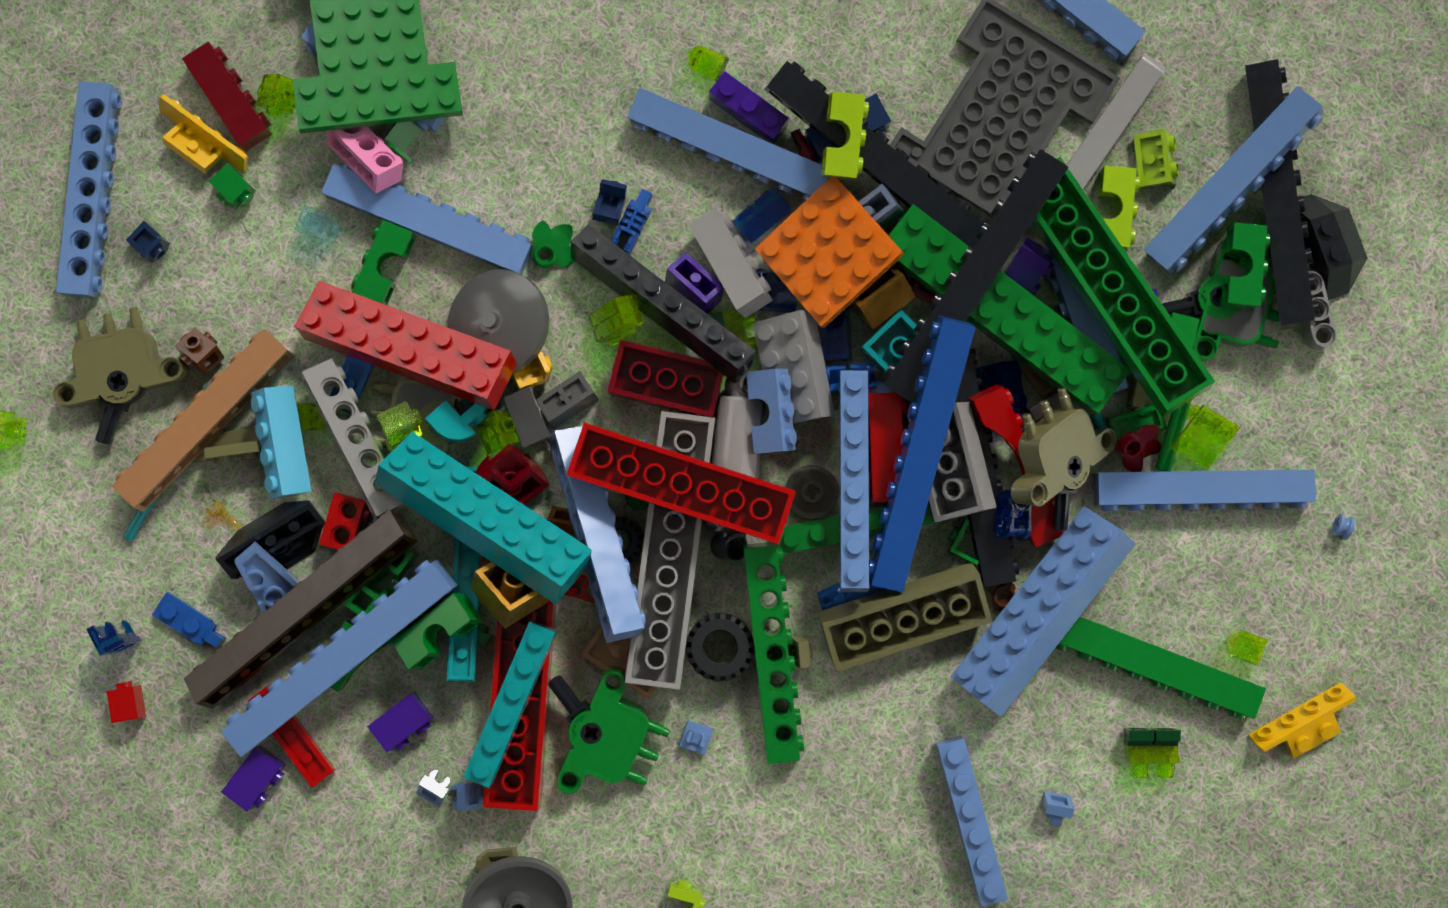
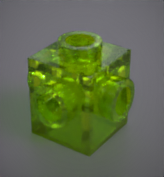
[256,74,296,117]
[476,410,521,454]
[0,411,27,450]

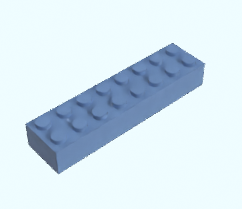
[951,506,1136,717]

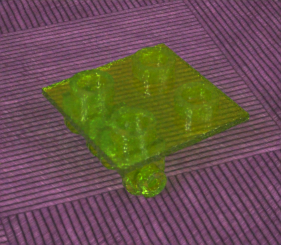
[1170,405,1241,469]

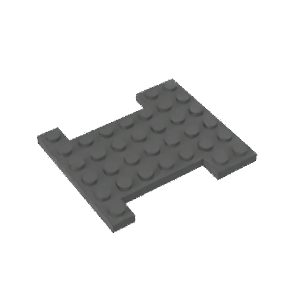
[890,0,1120,218]

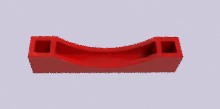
[968,385,1064,548]

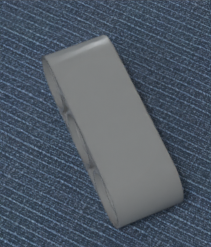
[1302,271,1337,350]

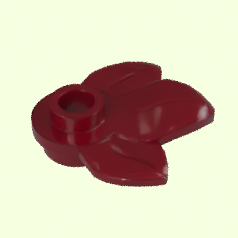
[1116,424,1161,472]

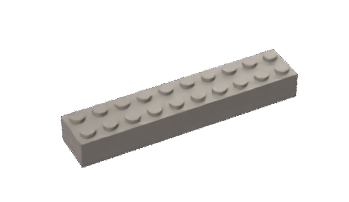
[625,411,715,690]

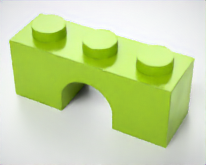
[821,91,869,180]
[1097,165,1140,251]

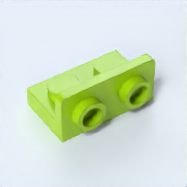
[1134,129,1180,189]

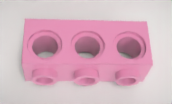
[326,126,403,194]

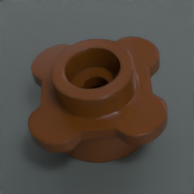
[989,582,1016,611]

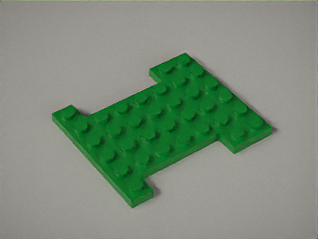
[292,0,463,134]

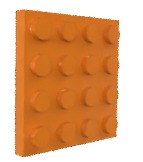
[755,177,905,328]

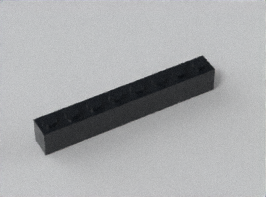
[571,224,755,384]

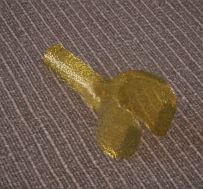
[205,499,243,530]

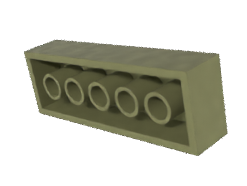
[817,562,992,672]

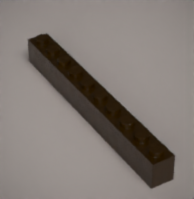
[184,510,418,709]

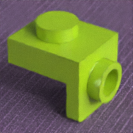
[667,879,706,908]

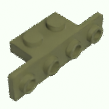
[191,427,261,464]

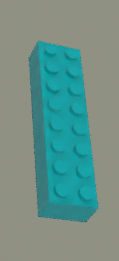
[375,432,592,604]

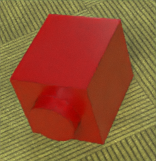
[106,681,146,723]

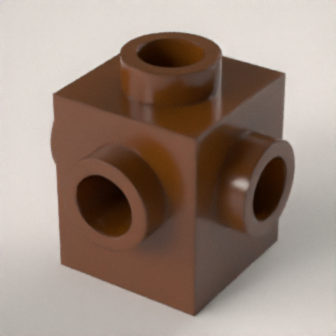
[175,327,224,376]

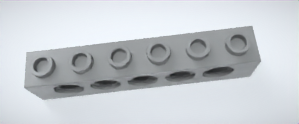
[302,358,406,521]

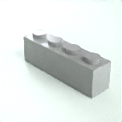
[689,208,772,318]

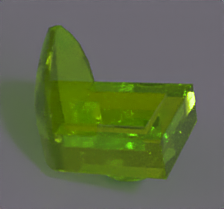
[687,45,729,82]
[297,403,327,431]
[1226,629,1268,666]

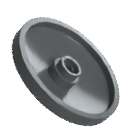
[448,269,549,374]
[462,856,573,908]

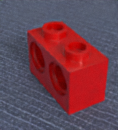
[319,492,372,550]

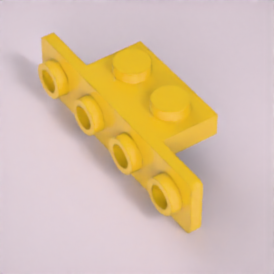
[159,94,248,174]
[1249,683,1356,759]

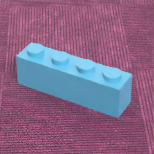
[251,385,312,499]

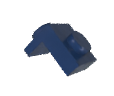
[592,179,627,226]
[126,221,170,263]

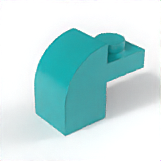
[425,400,488,443]

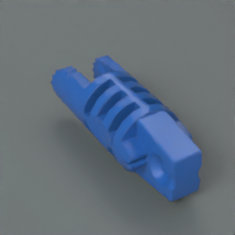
[611,189,652,255]
[817,581,886,610]

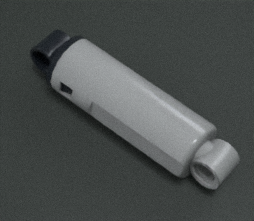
[706,371,765,560]

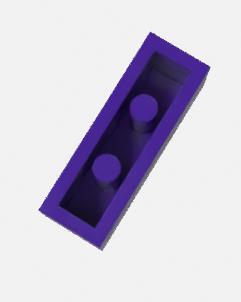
[709,71,789,144]

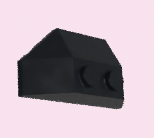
[1300,194,1368,300]
[215,500,325,579]

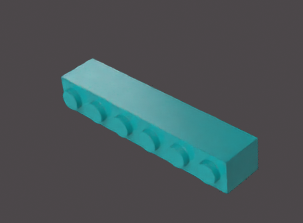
[463,621,558,788]

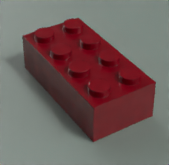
[607,340,724,418]

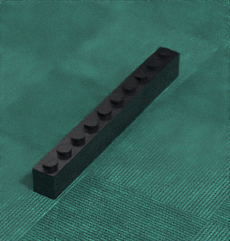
[1245,59,1320,330]
[764,61,991,249]
[883,149,1069,402]
[955,322,1019,587]

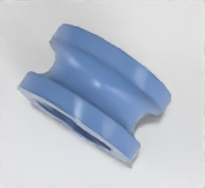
[1331,514,1355,540]

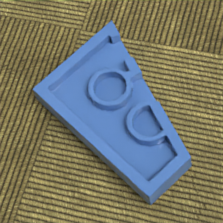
[235,542,300,613]

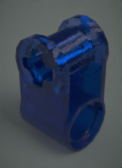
[995,489,1032,541]

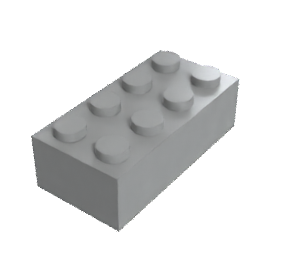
[753,310,835,426]
[909,402,997,523]

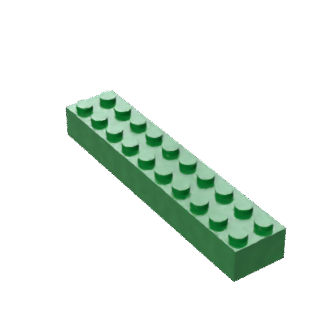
[1031,157,1215,417]
[889,204,1131,416]

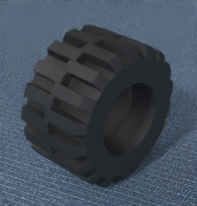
[686,612,754,682]

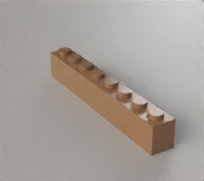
[111,329,294,512]

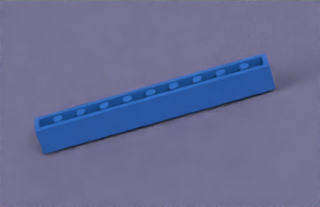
[869,315,976,592]

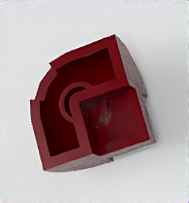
[475,444,549,505]

